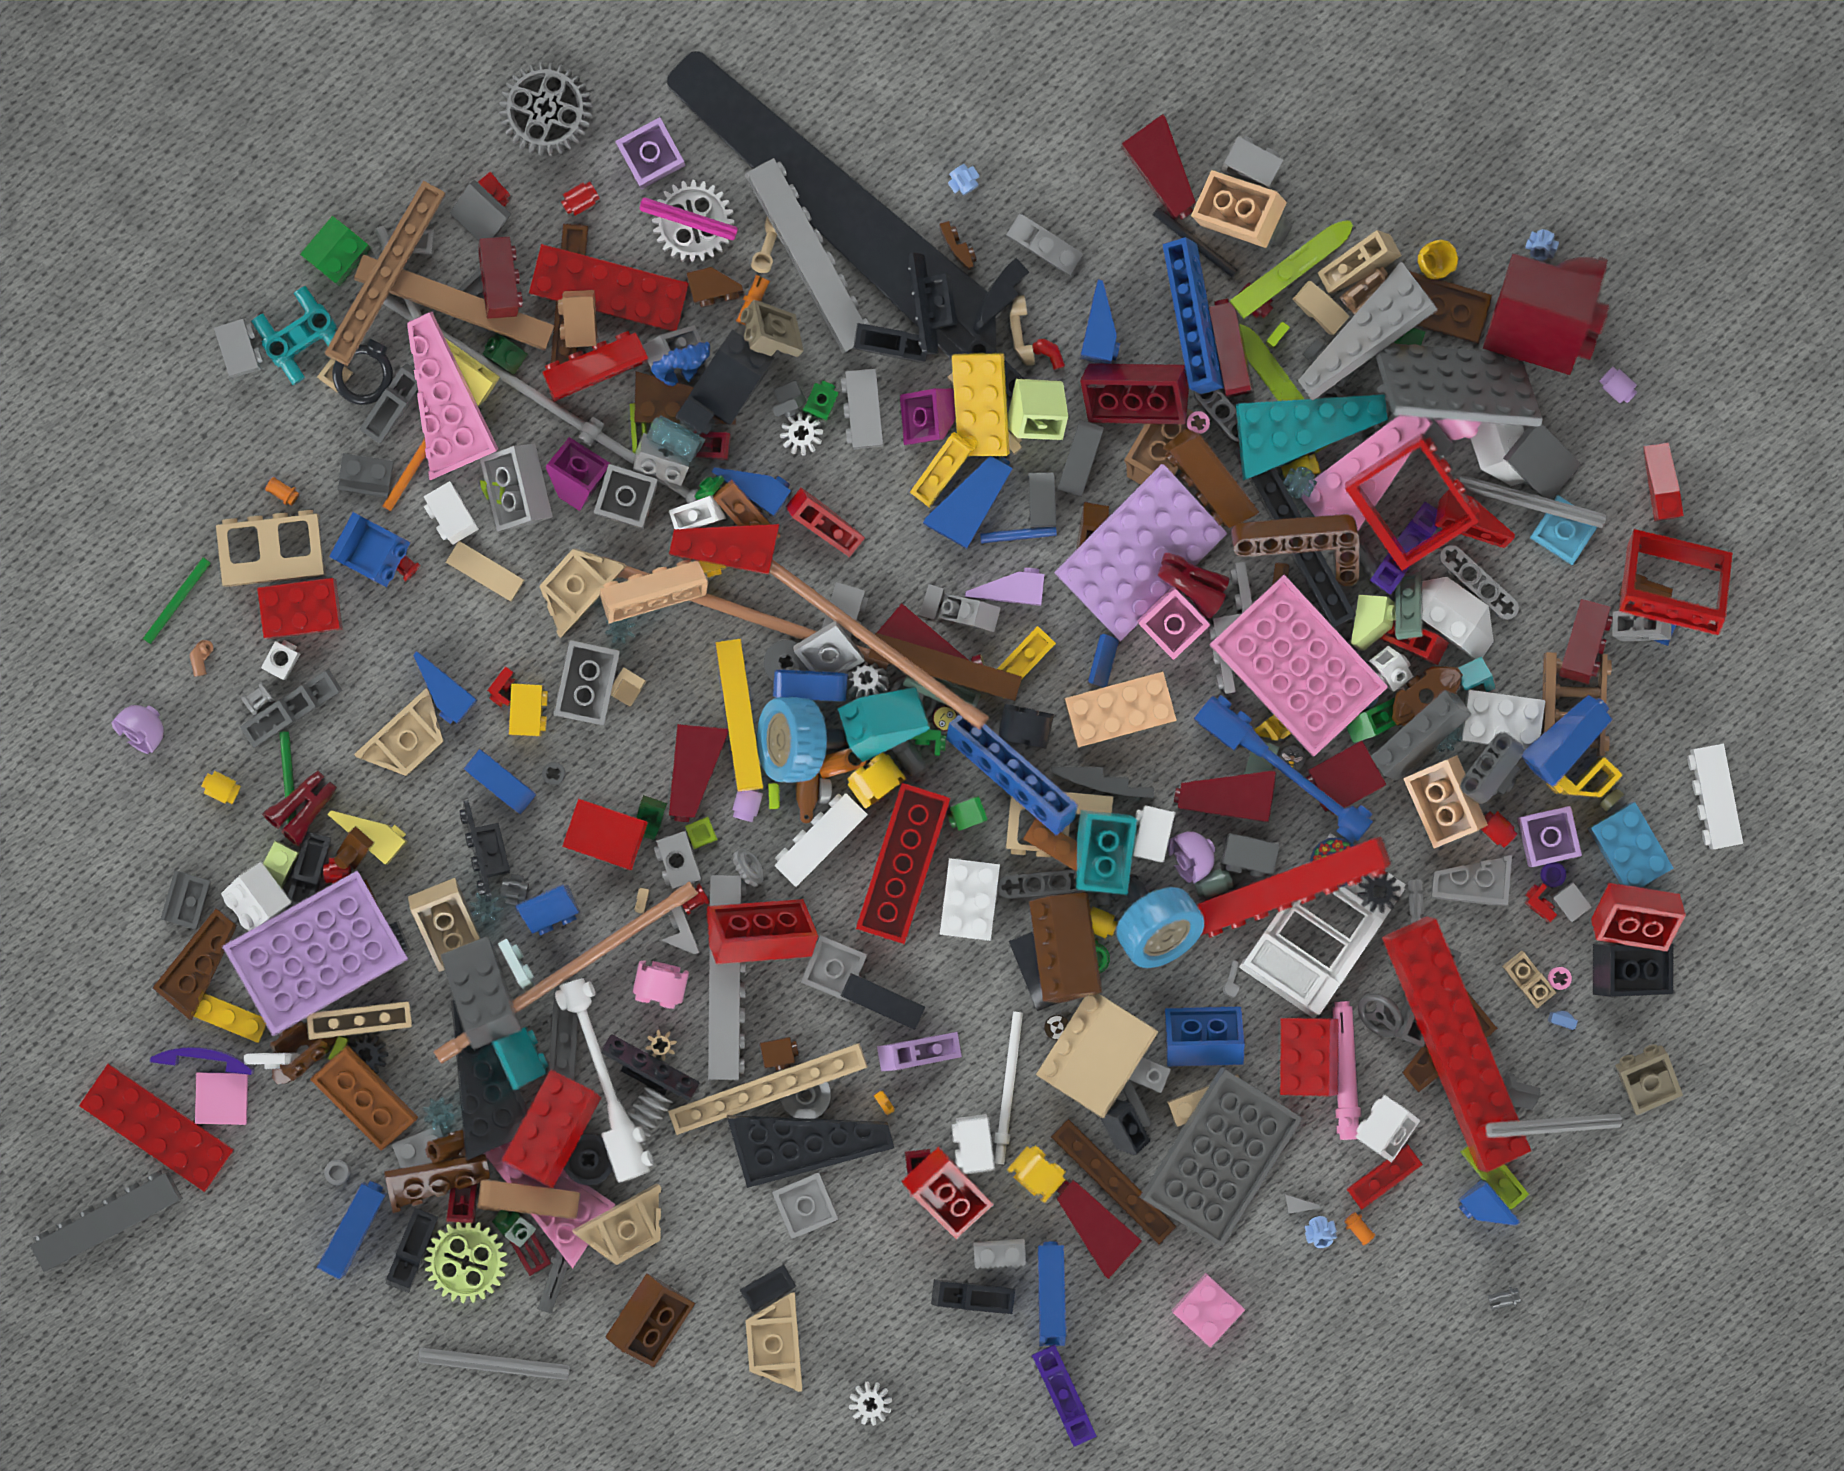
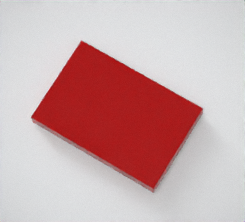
[562,799,648,870]

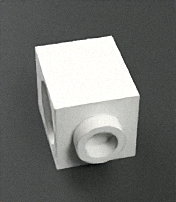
[261,640,300,681]

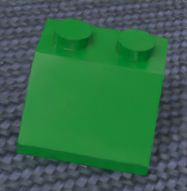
[300,216,371,287]

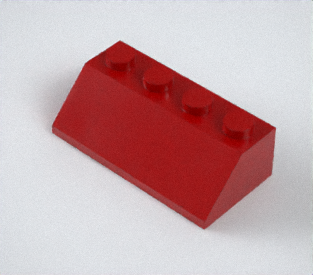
[542,331,648,402]
[707,899,818,964]

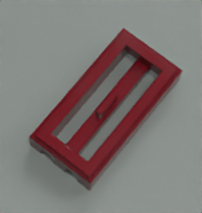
[508,1219,552,1276]

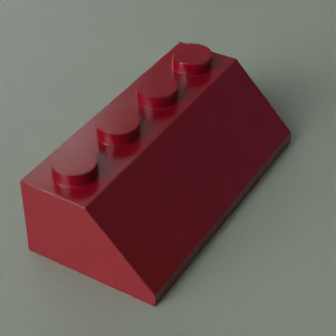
[1080,363,1189,424]

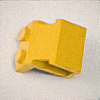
[1546,757,1623,798]

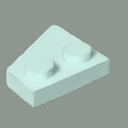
[498,939,535,992]

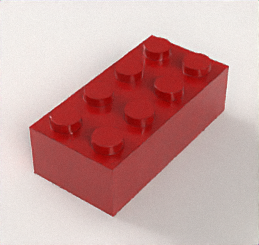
[502,1070,601,1188]

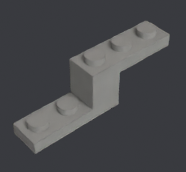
[1208,562,1252,694]

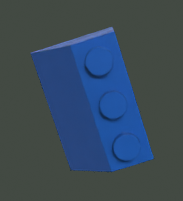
[1165,1007,1244,1066]

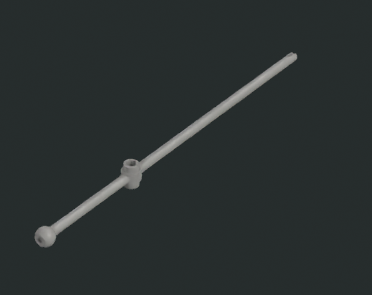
[383,295,699,504]

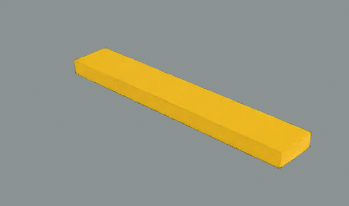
[715,639,763,792]

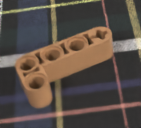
[477,1180,580,1219]

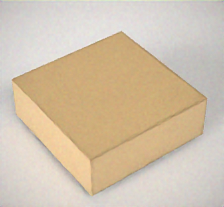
[317,358,353,393]

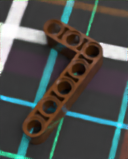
[1231,514,1359,586]

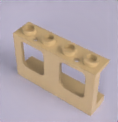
[216,510,327,587]
[1006,792,1113,858]

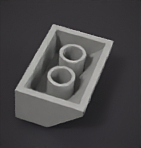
[480,444,553,532]
[553,640,620,726]

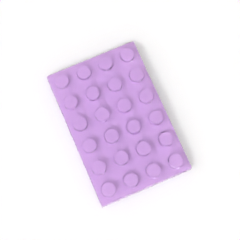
[1054,464,1227,642]
[223,871,408,1036]

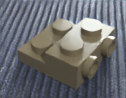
[740,300,803,357]
[1615,1044,1683,1116]

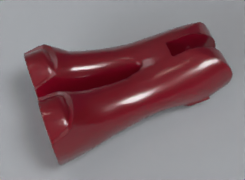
[1158,553,1229,619]
[262,771,337,847]

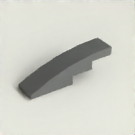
[240,669,343,748]
[1051,767,1154,798]

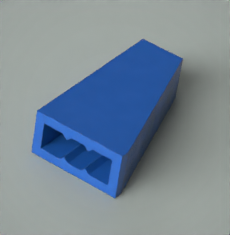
[923,456,1013,549]
[1521,695,1612,787]
[317,1181,387,1279]
[1038,1241,1066,1346]

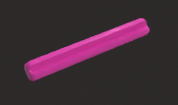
[639,197,738,240]

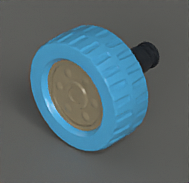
[757,697,850,782]
[1117,874,1204,968]

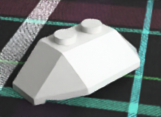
[1470,422,1526,486]
[1422,577,1494,660]

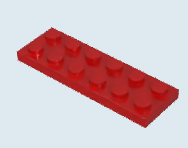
[529,244,689,332]
[79,1063,234,1192]

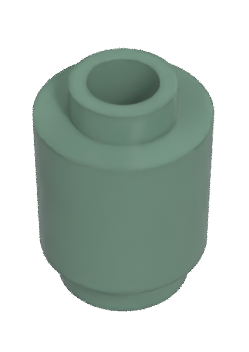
[1194,869,1234,900]

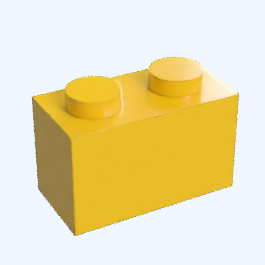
[509,684,548,737]

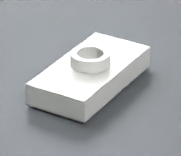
[244,1053,300,1069]

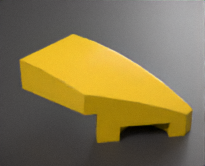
[1254,715,1291,741]

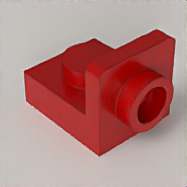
[478,172,511,207]
[487,666,515,707]
[1524,883,1557,922]

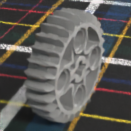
[499,62,593,156]

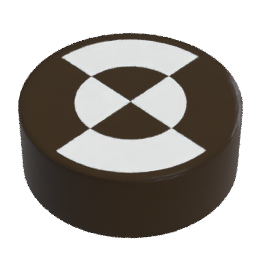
[1044,1015,1069,1040]

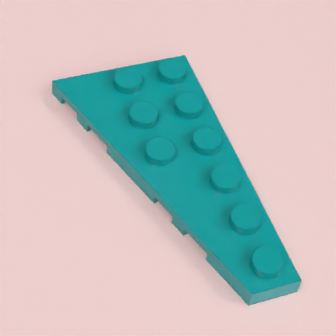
[1236,394,1388,481]

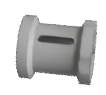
[241,682,275,716]

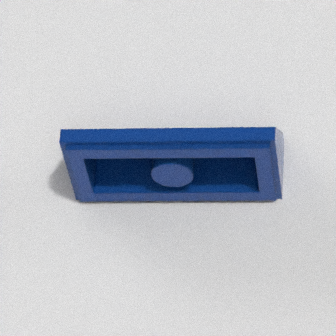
[1088,634,1119,688]

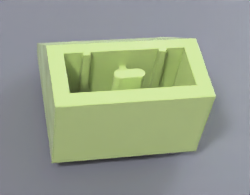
[1007,379,1068,440]

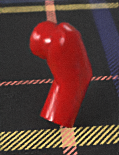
[1032,339,1065,370]

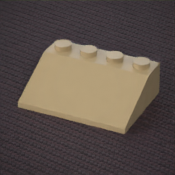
[1036,994,1158,1118]

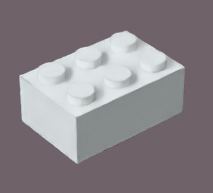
[1460,690,1545,750]
[940,858,1000,941]
[952,1114,994,1173]

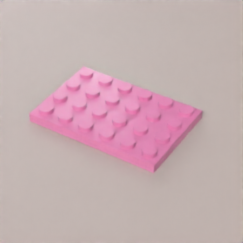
[1209,575,1388,756]

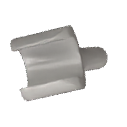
[1223,961,1240,998]

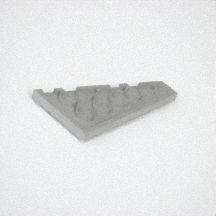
[1298,261,1437,401]

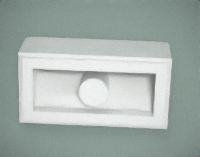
[669,496,726,529]

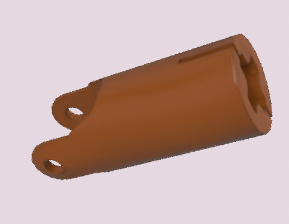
[796,772,819,823]

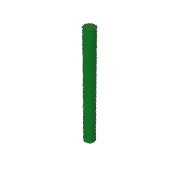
[143,557,211,644]
[279,732,297,824]

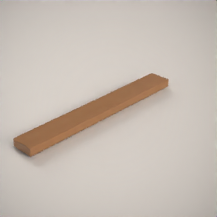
[325,181,446,366]
[354,255,554,350]

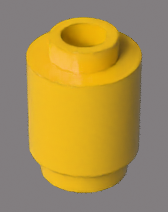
[201,771,241,804]
[1090,906,1118,939]

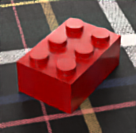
[257,578,343,639]
[1591,883,1686,951]
[1280,1017,1339,1096]
[901,1147,993,1239]

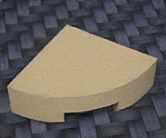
[635,888,650,914]

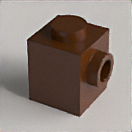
[760,1037,799,1071]

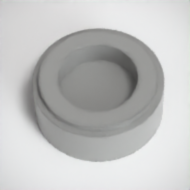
[818,778,832,804]
[324,1159,351,1185]

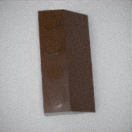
[1163,428,1259,528]
[1029,892,1102,1003]

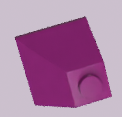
[900,388,956,445]
[545,437,611,511]

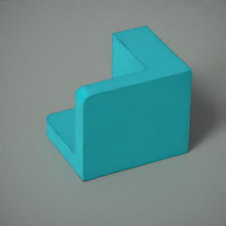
[1458,657,1495,692]

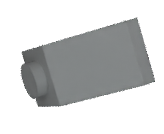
[642,325,702,367]

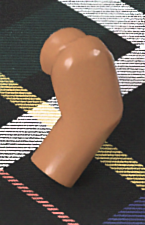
[190,640,213,677]

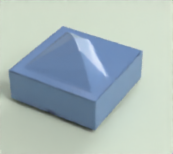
[1548,1011,1578,1030]

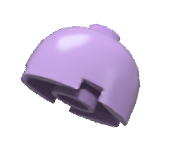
[111,705,164,754]
[1167,832,1215,883]

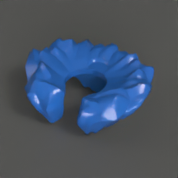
[651,342,710,386]

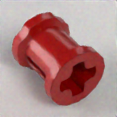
[396,555,421,582]
[682,884,710,915]

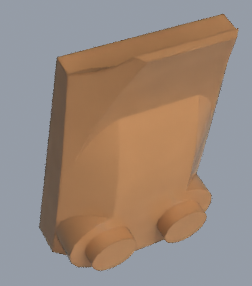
[1124,408,1205,485]

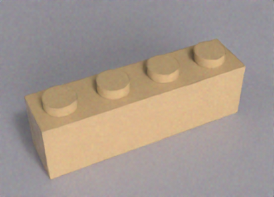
[307,1001,412,1039]

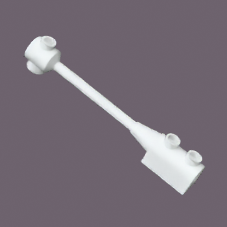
[555,978,653,1182]

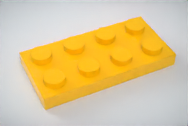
[952,353,1010,456]

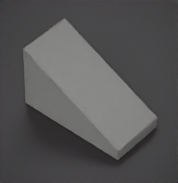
[919,584,944,620]
[1284,1194,1320,1213]

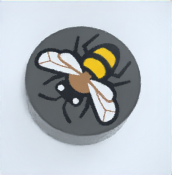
[1279,746,1305,771]

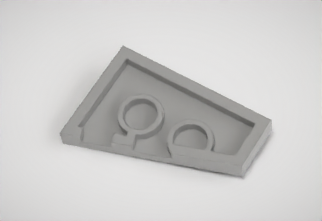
[1431,855,1512,906]

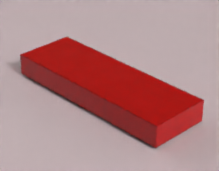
[1346,1144,1423,1210]

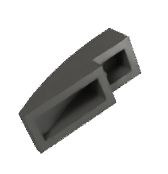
[359,363,418,444]

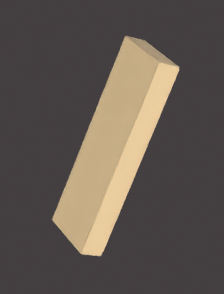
[446,541,525,602]

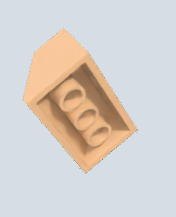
[600,560,708,623]

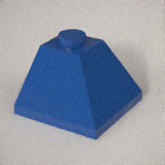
[1458,1180,1520,1225]

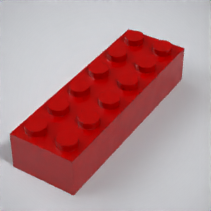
[856,783,950,944]

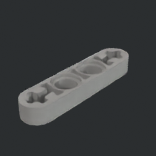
[1439,545,1519,620]

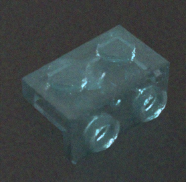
[646,416,705,462]

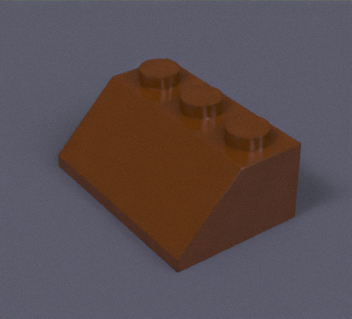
[605,1273,696,1367]

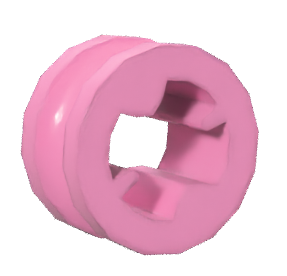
[1187,411,1210,434]
[1548,967,1572,990]

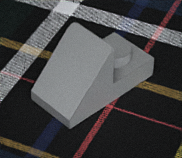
[662,905,700,954]

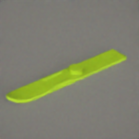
[1229,221,1353,319]
[1240,324,1330,454]

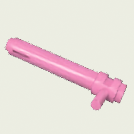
[1332,1001,1361,1140]

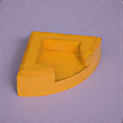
[874,1090,895,1116]

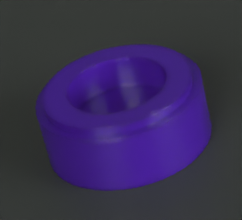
[1540,862,1566,887]

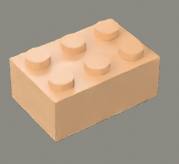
[1191,170,1287,248]
[1403,755,1488,849]

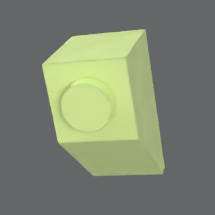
[1351,595,1396,651]
[263,841,300,889]

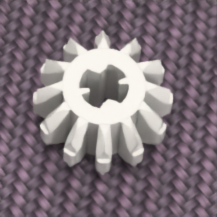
[780,412,823,456]
[849,1381,892,1425]

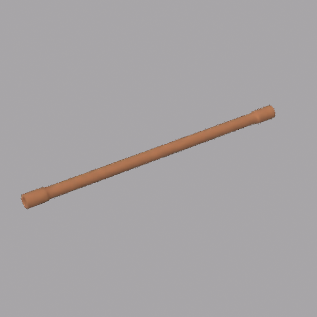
[603,556,888,670]
[770,560,988,729]
[434,881,698,1064]

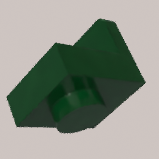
[483,333,528,375]
[636,795,667,840]
[491,1210,536,1247]

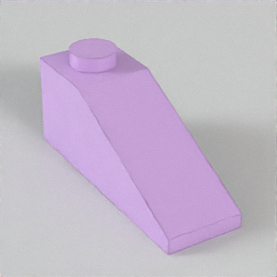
[965,568,1044,606]
[877,1032,962,1071]

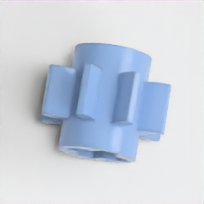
[948,164,980,195]
[1525,229,1559,261]
[1305,1216,1337,1248]

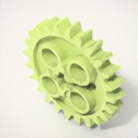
[424,1222,508,1303]

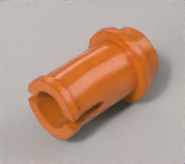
[265,477,299,506]
[1344,1212,1376,1245]

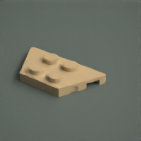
[540,549,627,638]
[354,688,444,776]
[572,1184,661,1265]
[746,1292,802,1391]

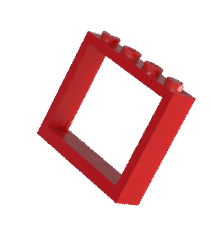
[1345,433,1480,571]
[1619,529,1733,635]

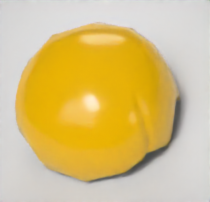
[1417,240,1458,280]

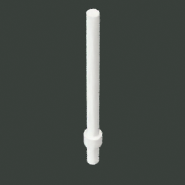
[994,1011,1023,1164]

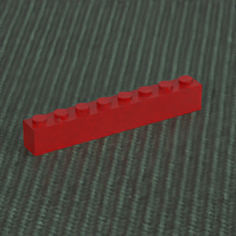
[1196,836,1392,938]

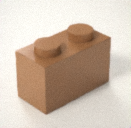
[558,290,598,347]

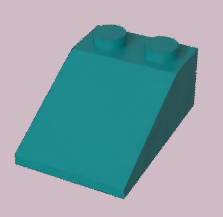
[838,687,930,762]
[1076,810,1137,895]
[493,1026,549,1089]

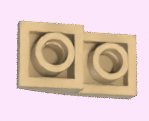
[1293,281,1350,335]
[1502,951,1556,1009]

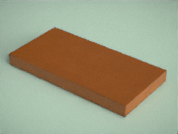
[310,1045,418,1151]

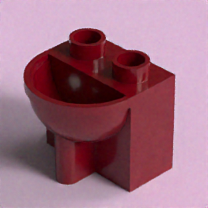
[1482,254,1610,375]

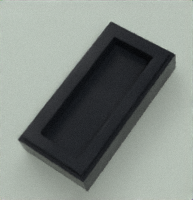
[740,1264,796,1312]

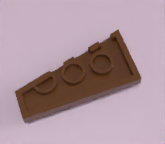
[634,371,736,425]
[153,909,237,1020]
[1402,990,1498,1093]
[384,1154,490,1214]

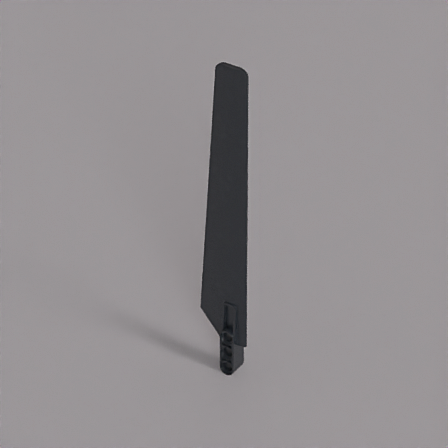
[667,51,1024,399]

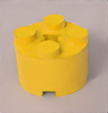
[847,752,906,809]
[1006,1146,1066,1203]

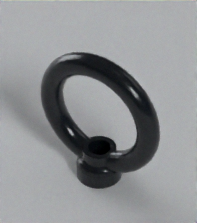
[332,339,393,405]

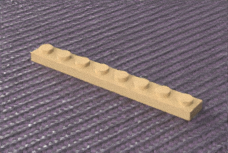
[668,1043,868,1135]

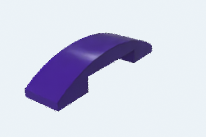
[1370,501,1438,595]
[150,1047,255,1075]
[1032,1344,1097,1447]

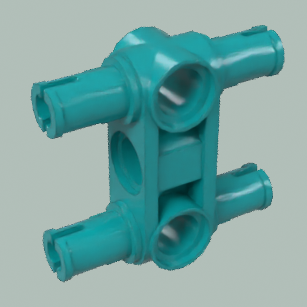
[251,286,337,385]

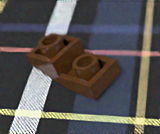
[939,221,977,270]

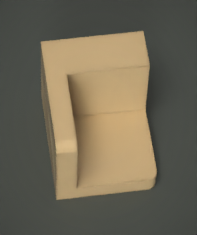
[610,667,646,706]

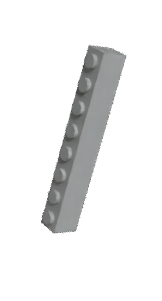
[745,158,870,354]
[708,875,747,1080]

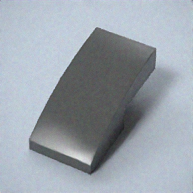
[1029,472,1056,528]

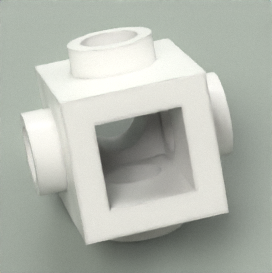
[1369,646,1413,692]

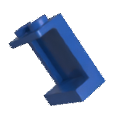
[329,512,411,587]

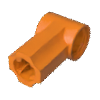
[819,748,868,779]

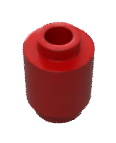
[560,181,600,216]
[1480,811,1518,848]

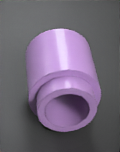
[1599,367,1637,403]
[732,789,763,822]

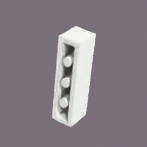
[1687,744,1743,850]
[774,793,868,887]

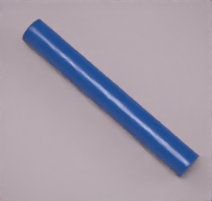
[980,527,1057,544]

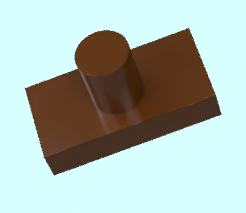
[334,826,375,869]

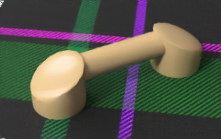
[751,217,778,273]
[1009,295,1035,366]

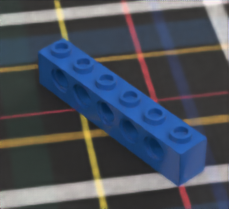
[1162,237,1224,394]
[946,714,1078,835]

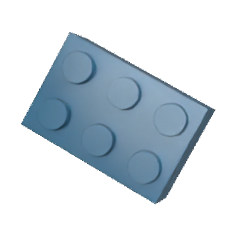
[1588,802,1674,888]

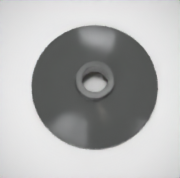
[781,1082,831,1119]

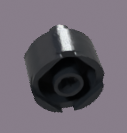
[998,704,1054,749]
[564,1133,614,1185]

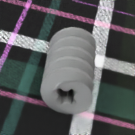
[627,1087,673,1145]

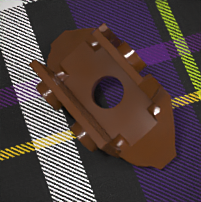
[1392,666,1463,726]
[270,1021,338,1085]

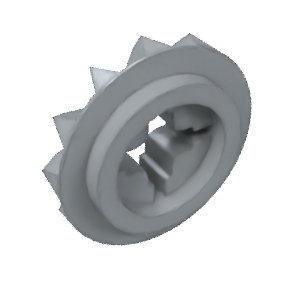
[733,848,763,887]

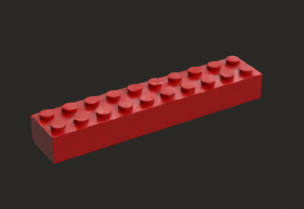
[1382,916,1532,1172]

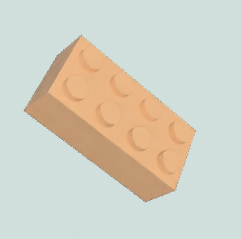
[1064,672,1177,748]

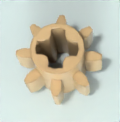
[645,1029,677,1061]

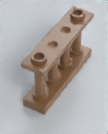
[1541,652,1612,757]

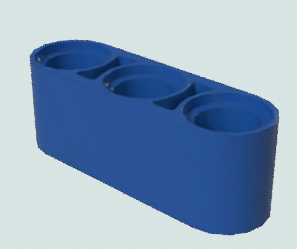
[773,669,848,701]
[463,749,537,814]

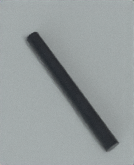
[1153,207,1238,278]

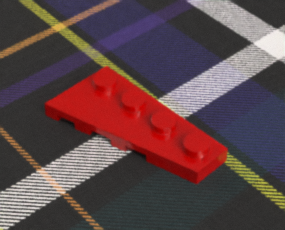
[669,524,779,575]

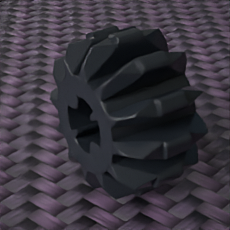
[1357,871,1401,913]
[347,1033,389,1074]

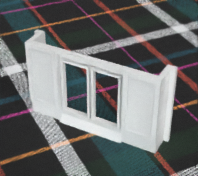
[1239,833,1406,1018]

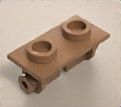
[1339,267,1388,315]

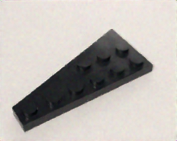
[451,999,528,1161]
[727,1115,895,1188]

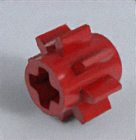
[323,857,351,884]

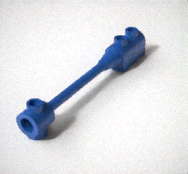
[1194,695,1373,844]

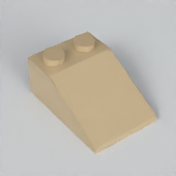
[408,878,481,972]

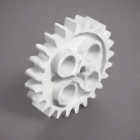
[652,180,734,263]

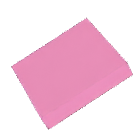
[195,1072,248,1125]

